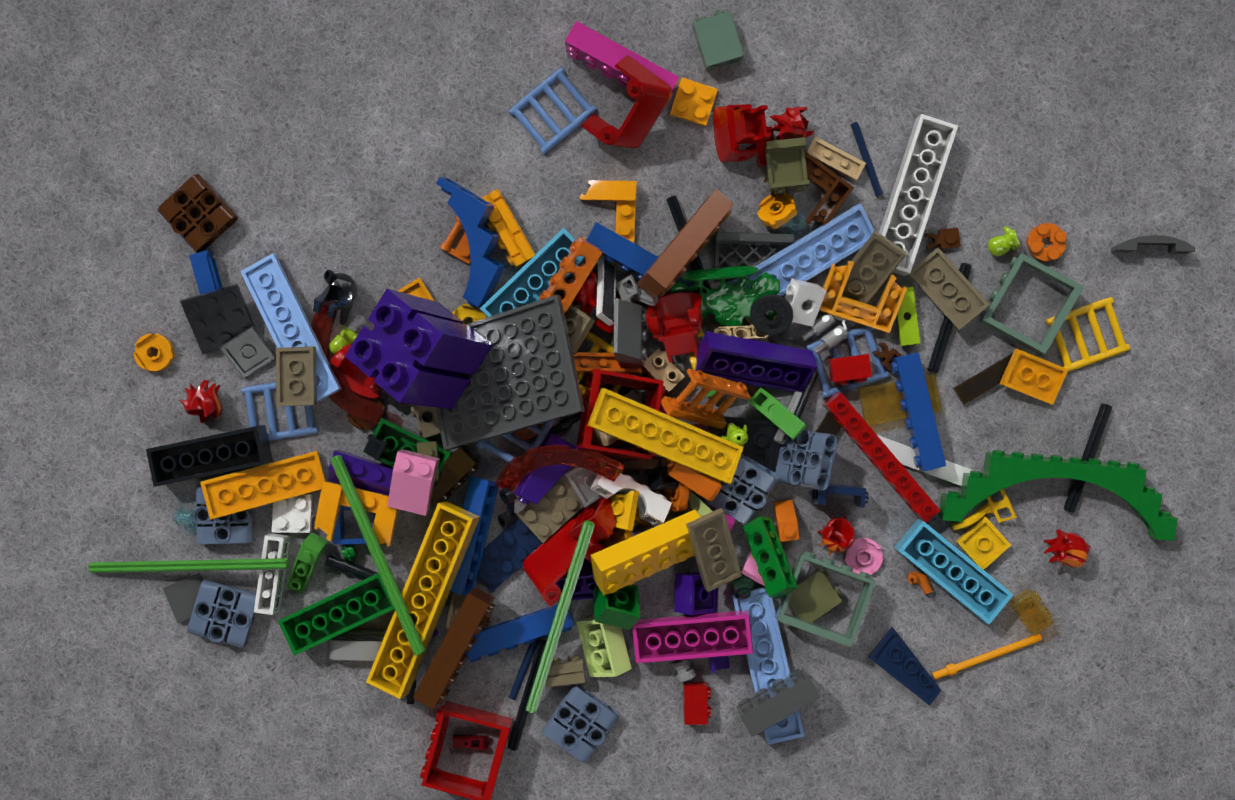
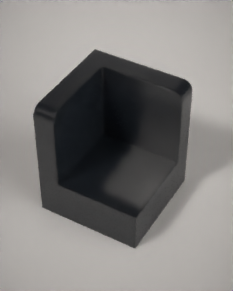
[363,434,390,461]
[647,468,677,492]

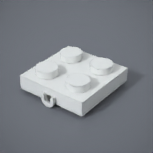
[271,494,315,533]

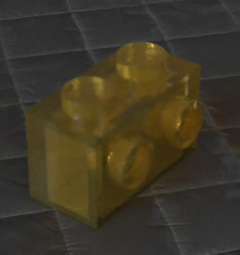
[1008,588,1054,636]

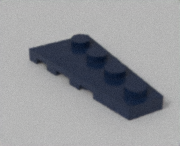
[868,626,942,706]

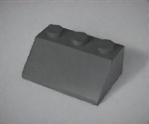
[613,298,648,368]

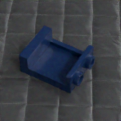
[812,483,869,508]

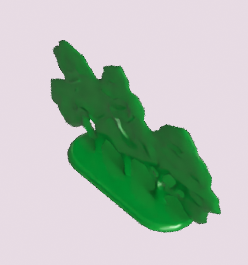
[671,266,780,327]

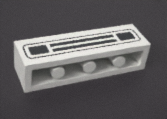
[254,533,291,615]

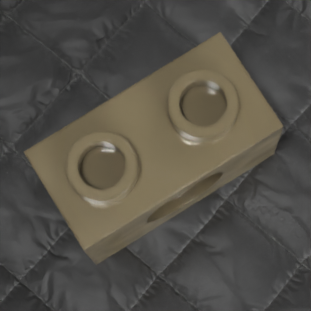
[411,405,441,438]

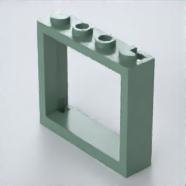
[979,253,1084,356]
[775,551,876,648]

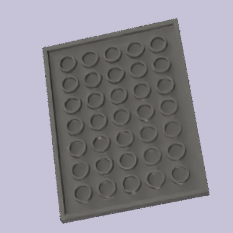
[436,295,585,450]

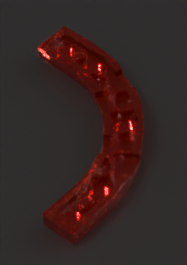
[311,305,385,424]
[494,445,624,492]

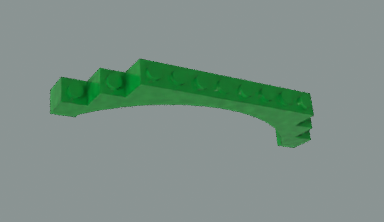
[938,450,1178,541]

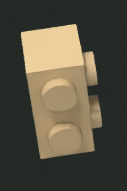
[642,349,685,394]

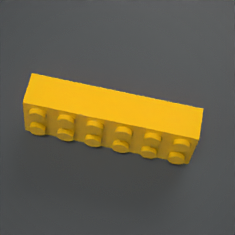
[591,510,701,596]

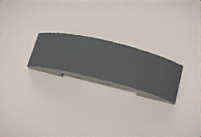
[1111,235,1195,254]

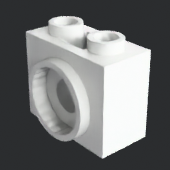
[785,278,826,327]

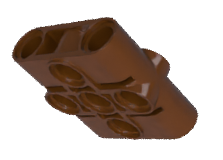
[157,174,238,253]

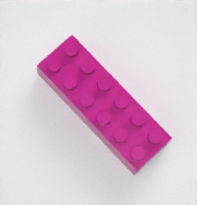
[565,21,679,107]
[632,610,753,663]

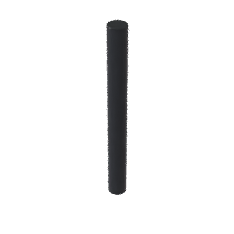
[783,372,818,442]

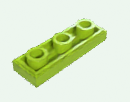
[896,286,921,346]

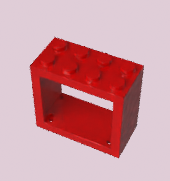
[576,369,665,460]
[420,701,513,800]

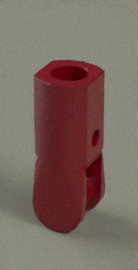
[453,735,488,750]

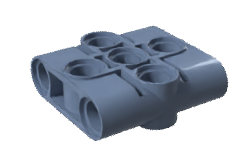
[775,430,837,491]
[702,454,780,525]
[193,486,255,544]
[187,579,256,648]
[542,684,620,763]

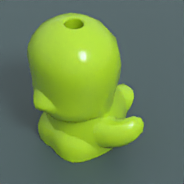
[987,226,1021,257]
[329,325,358,355]
[721,423,748,447]

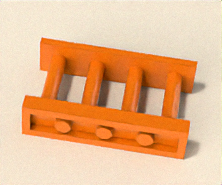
[661,369,751,429]

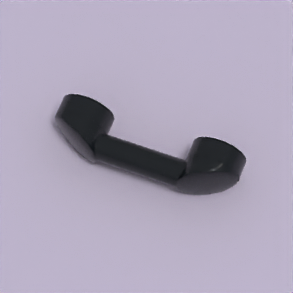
[498,487,517,529]

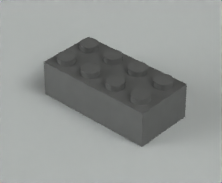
[736,669,821,737]

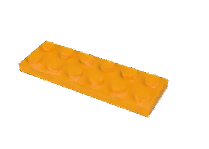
[200,451,325,520]

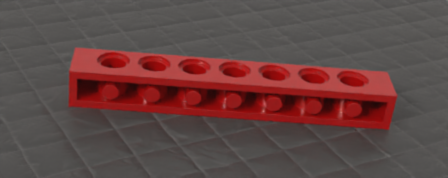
[822,392,941,523]

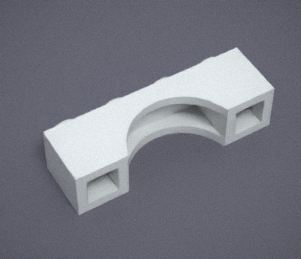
[590,465,672,527]

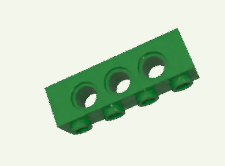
[743,516,798,598]

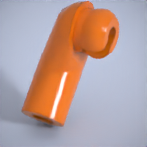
[907,571,933,594]

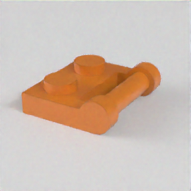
[439,216,471,265]

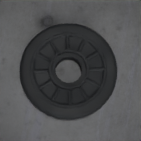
[750,294,793,336]

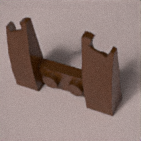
[763,150,854,226]

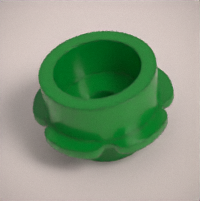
[341,544,356,561]

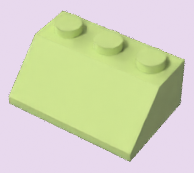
[576,617,632,677]

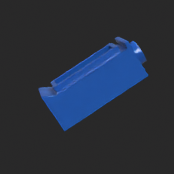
[189,250,223,294]

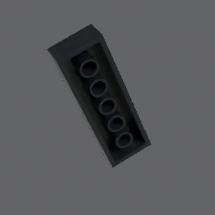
[146,425,273,487]

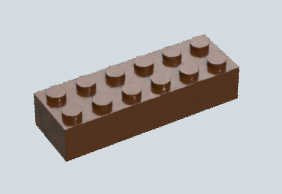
[413,587,496,709]

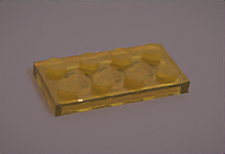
[858,374,942,426]

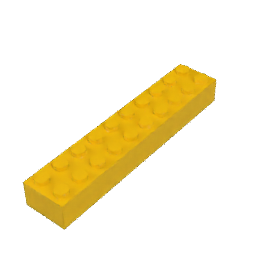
[366,501,480,699]

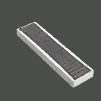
[596,257,616,326]

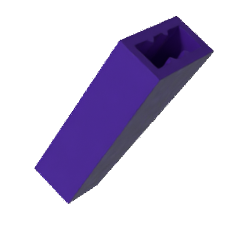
[514,433,584,505]

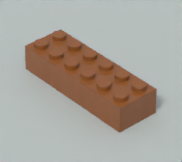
[637,189,734,299]

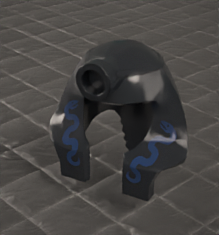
[313,270,358,325]

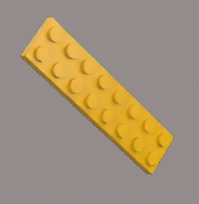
[587,388,744,484]

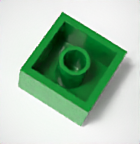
[593,584,640,630]

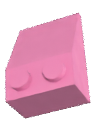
[388,449,440,516]

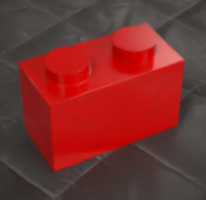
[827,354,872,386]
[683,682,711,725]

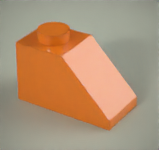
[773,499,799,542]

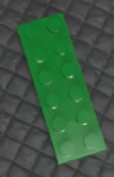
[278,572,394,656]

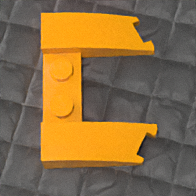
[580,181,637,258]
[819,261,907,333]
[314,481,399,547]

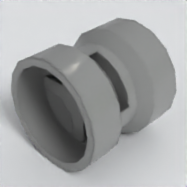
[672,659,696,682]

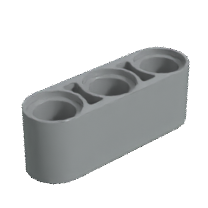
[329,638,382,661]

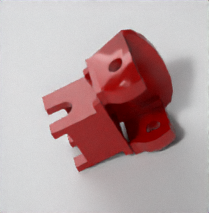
[713,104,771,162]
[645,291,703,363]
[330,344,383,399]

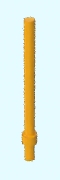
[932,634,1042,680]

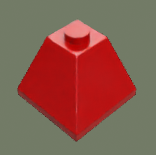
[568,497,616,542]

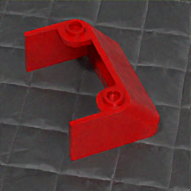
[581,55,672,149]

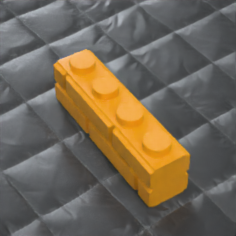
[482,189,536,269]

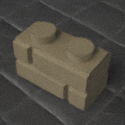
[546,655,586,688]

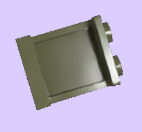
[764,137,810,194]
[788,568,843,622]

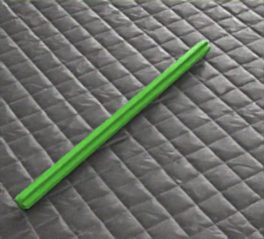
[330,455,425,656]
[526,520,595,714]
[88,558,289,573]

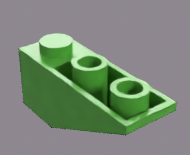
[748,388,807,440]
[286,532,328,595]

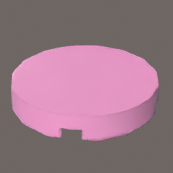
[845,538,883,575]

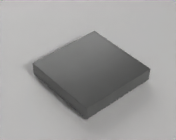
[220,326,276,378]
[163,572,209,623]

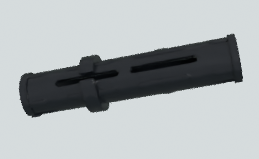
[325,554,378,579]

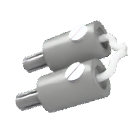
[801,313,848,354]

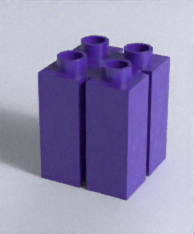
[345,288,493,409]

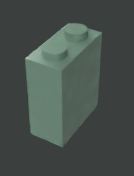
[692,11,744,71]

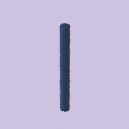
[850,122,883,196]
[508,637,540,700]

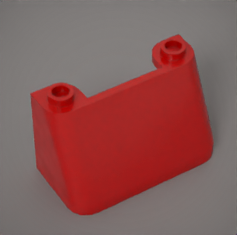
[523,517,606,607]

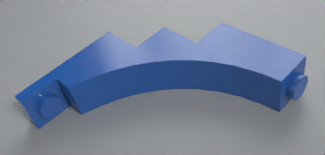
[436,177,506,308]

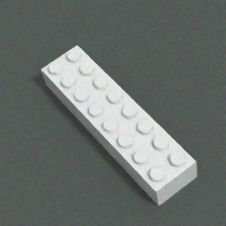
[879,114,958,276]

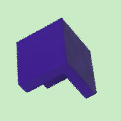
[709,656,730,674]

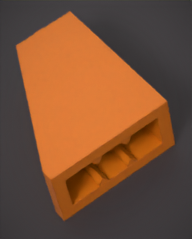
[666,459,722,502]

